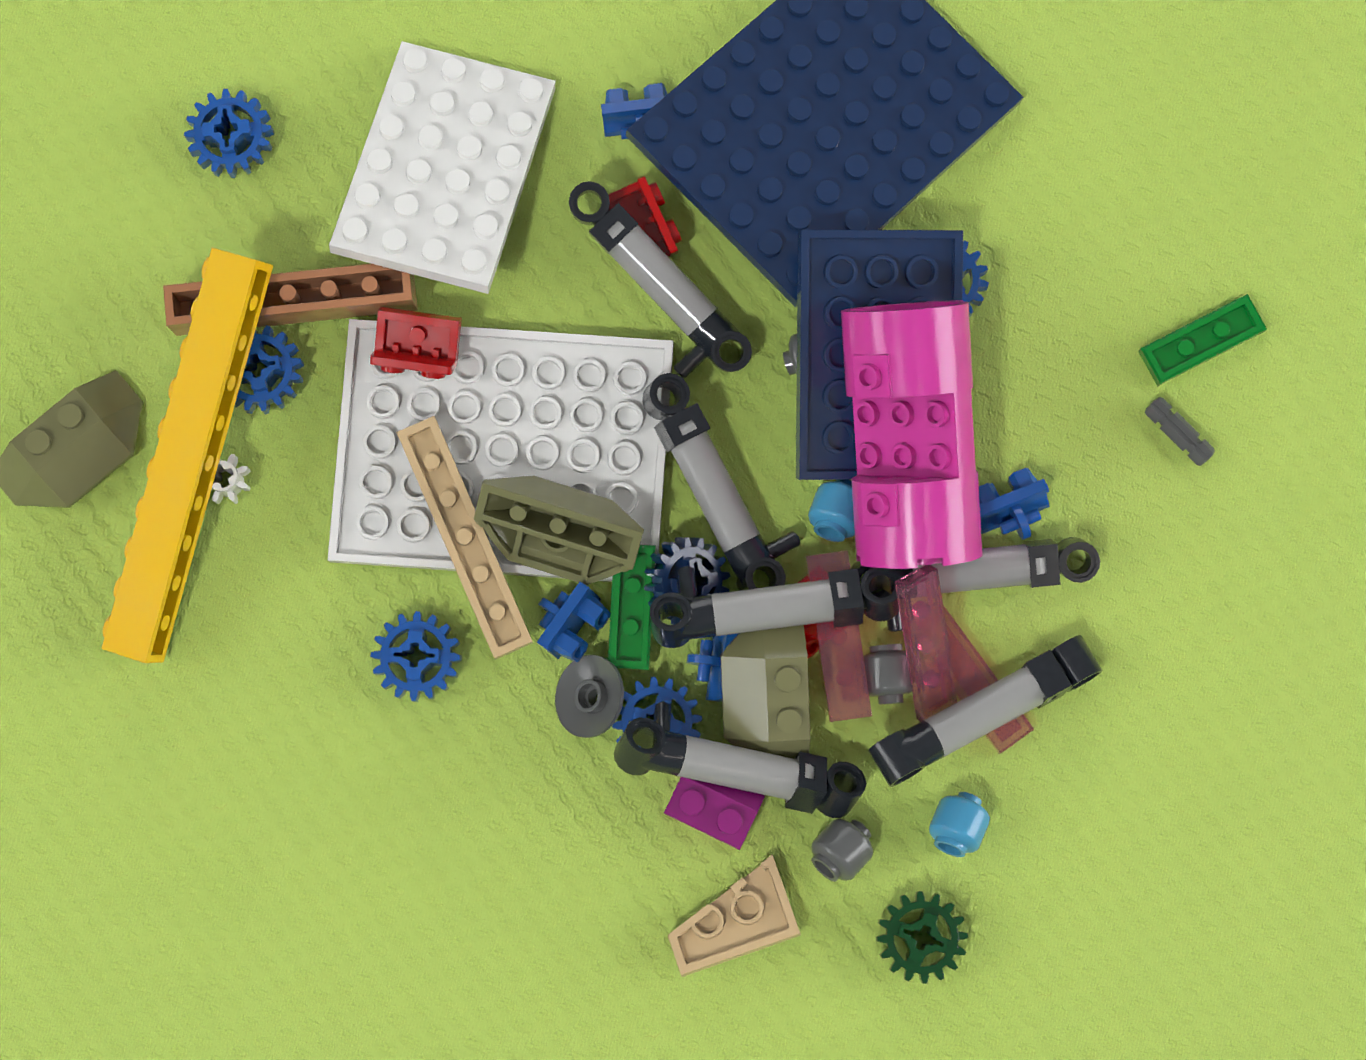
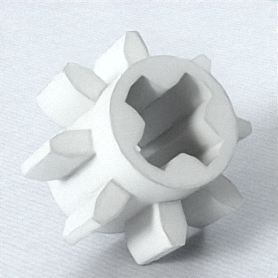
[211,454,251,504]

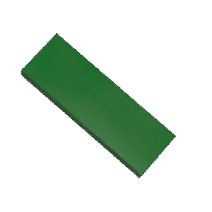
[1138,294,1267,387]
[608,545,656,670]

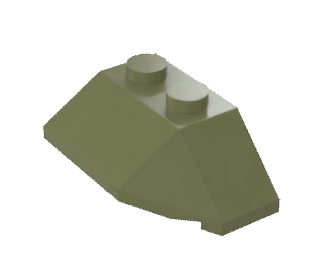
[0,370,143,508]
[474,475,644,585]
[720,625,810,759]

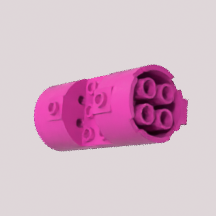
[841,300,983,569]

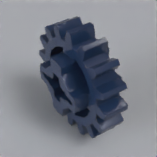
[644,537,731,625]

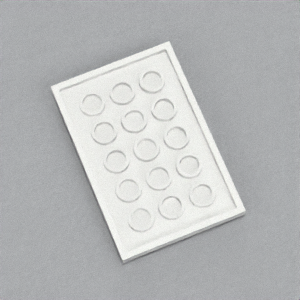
[329,41,556,294]

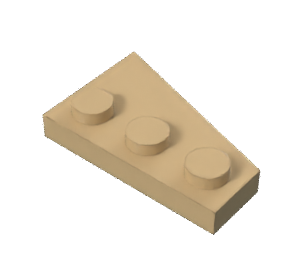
[668,854,801,977]

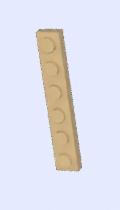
[396,416,533,660]

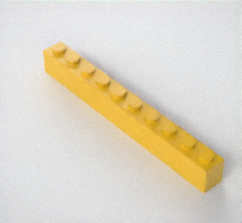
[101,248,273,663]

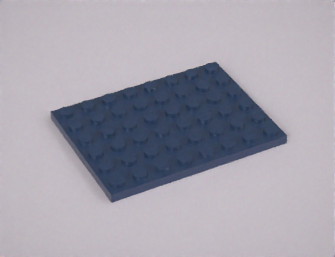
[626,0,1024,308]

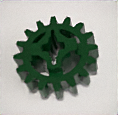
[876,891,968,984]

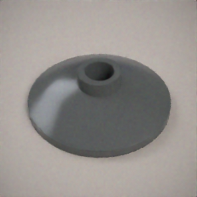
[555,655,624,738]

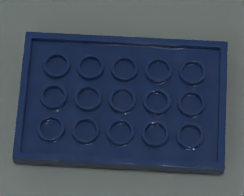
[796,230,963,480]

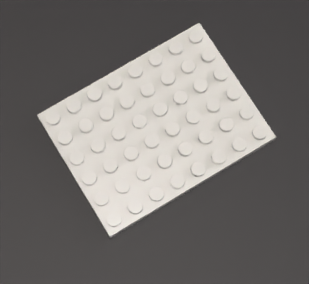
[328,319,674,582]

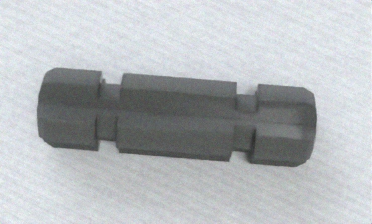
[1145,397,1215,466]

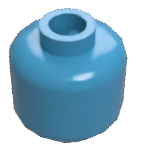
[808,479,855,542]
[929,792,990,857]

